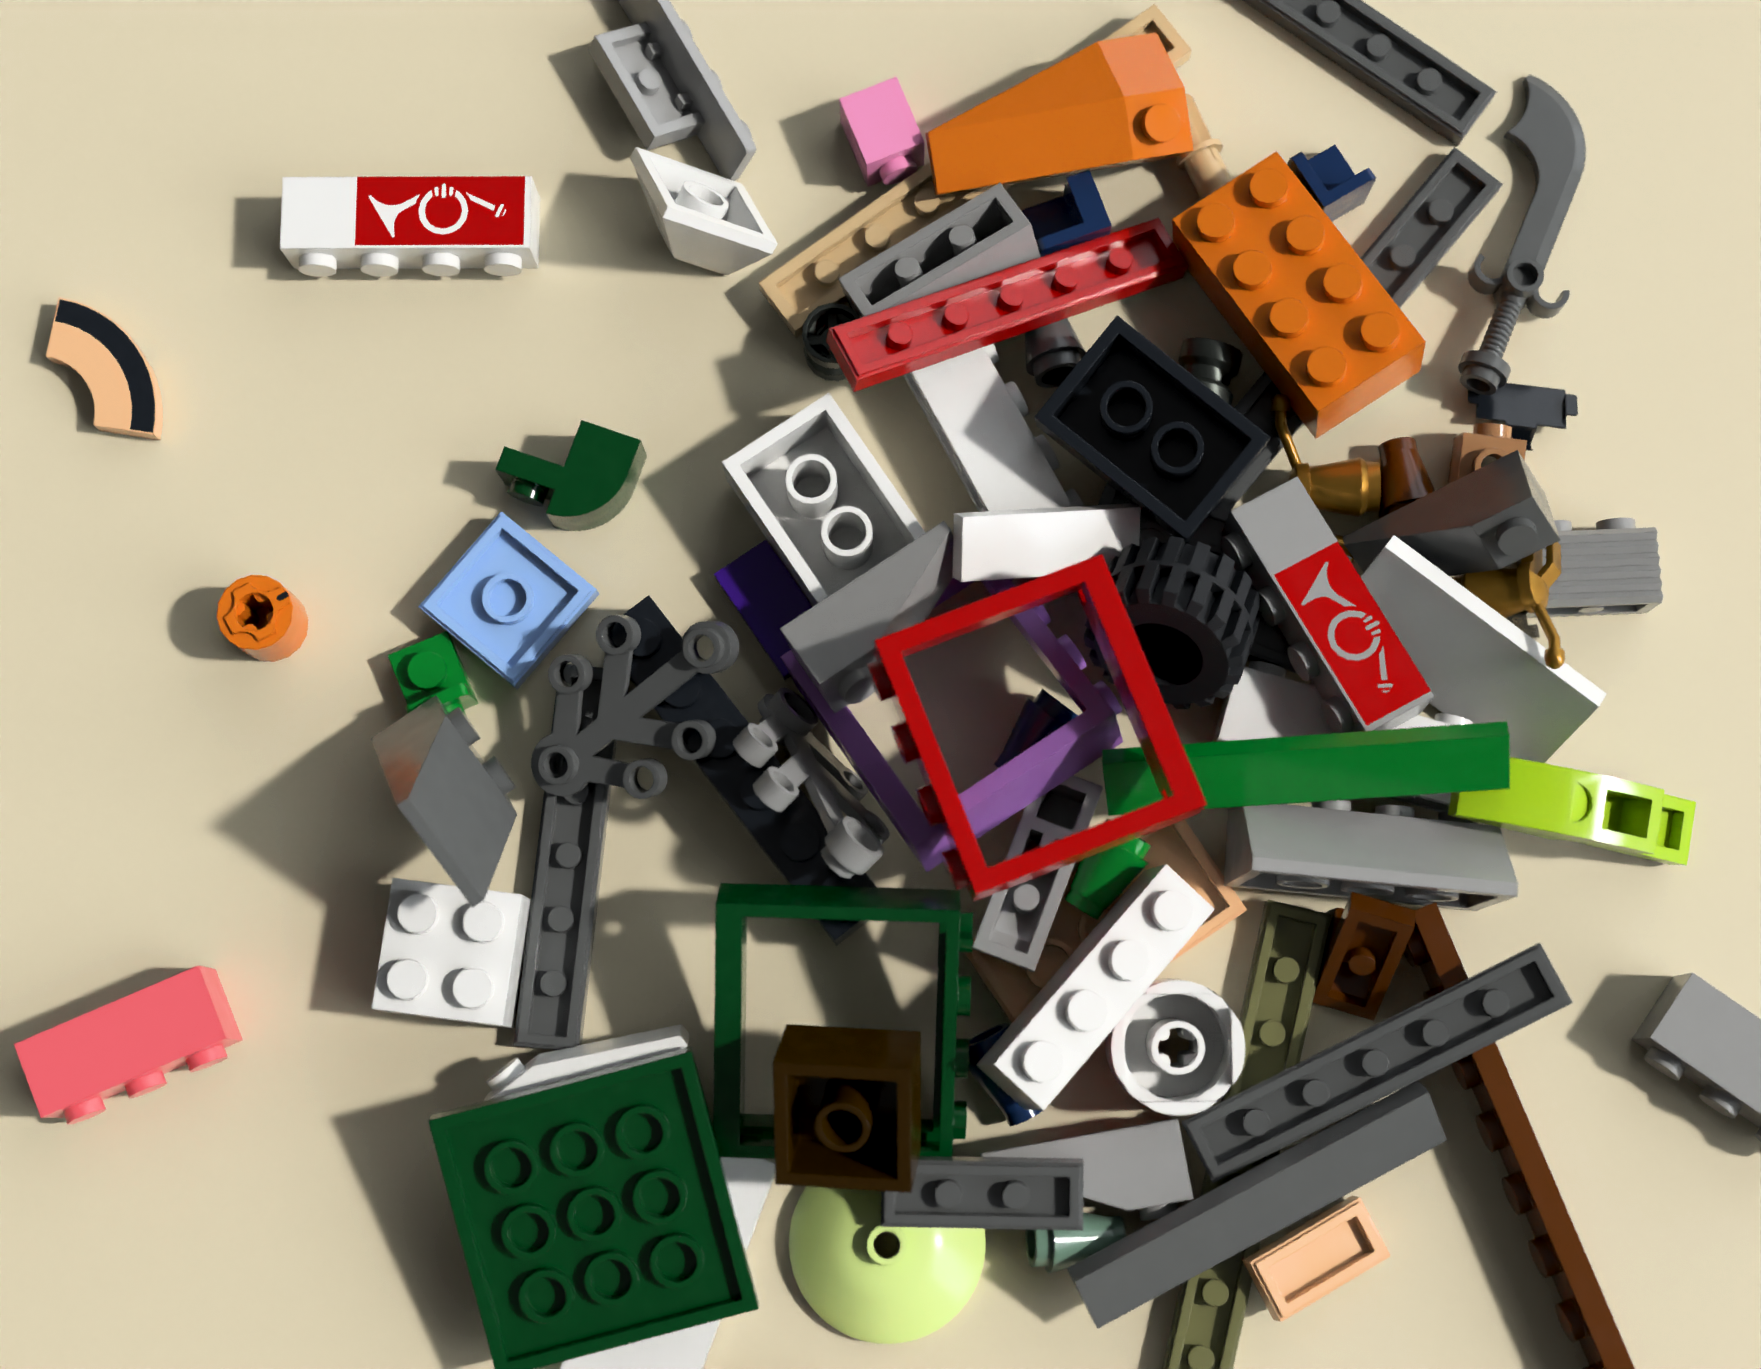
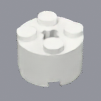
[1105,978,1245,1116]

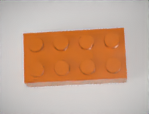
[1172,151,1426,439]

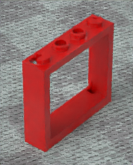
[866,554,1207,902]

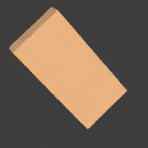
[1242,1196,1391,1322]

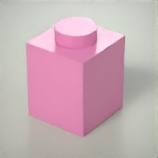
[839,77,925,187]

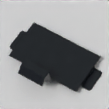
[1468,383,1578,451]

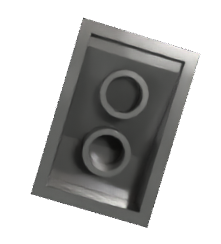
[371,695,517,907]

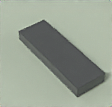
[881,1156,1084,1231]

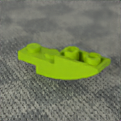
[1448,757,1696,865]

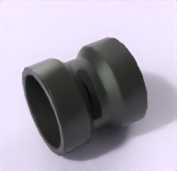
[802,303,860,381]
[1178,337,1243,405]

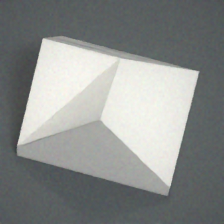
[630,147,778,275]

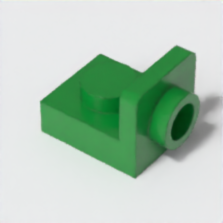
[388,631,479,716]

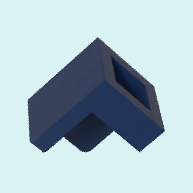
[1287,145,1376,221]
[1021,169,1112,257]

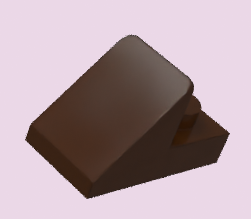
[1313,892,1416,1021]

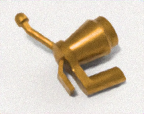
[1271,394,1381,563]
[1452,542,1565,669]

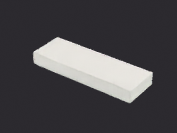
[952,503,1141,582]

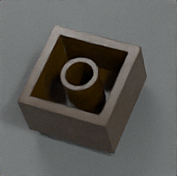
[773,1024,921,1193]

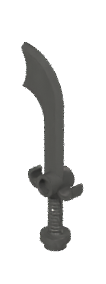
[1458,74,1586,395]

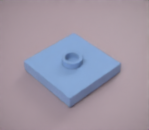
[418,511,599,690]

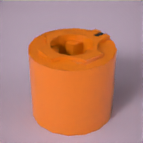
[217,575,309,662]

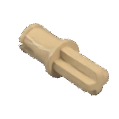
[1176,94,1232,200]

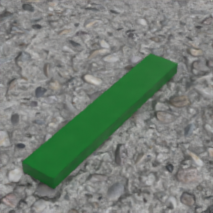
[1102,721,1510,816]

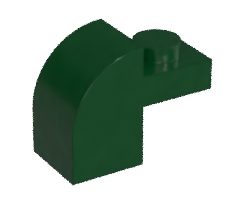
[495,420,647,531]

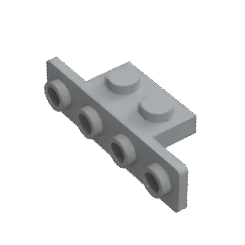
[588,0,756,181]

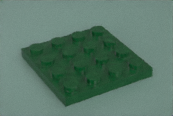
[428,1046,759,1369]

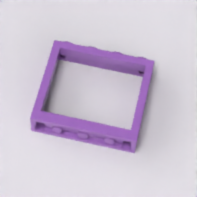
[781,578,1123,872]

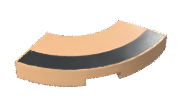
[46,298,163,440]

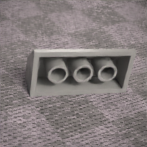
[1224,800,1518,911]

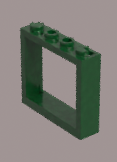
[713,883,973,1159]

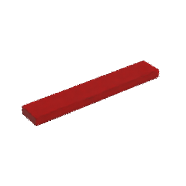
[826,217,1188,392]

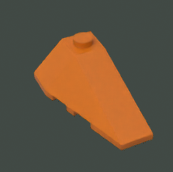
[925,32,1194,196]

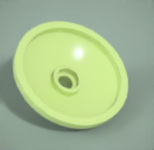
[789,1186,986,1344]

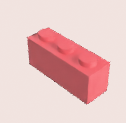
[14,965,243,1125]

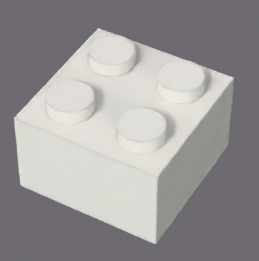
[371,878,531,1029]

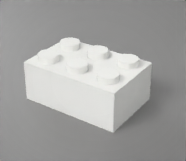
[722,393,926,607]

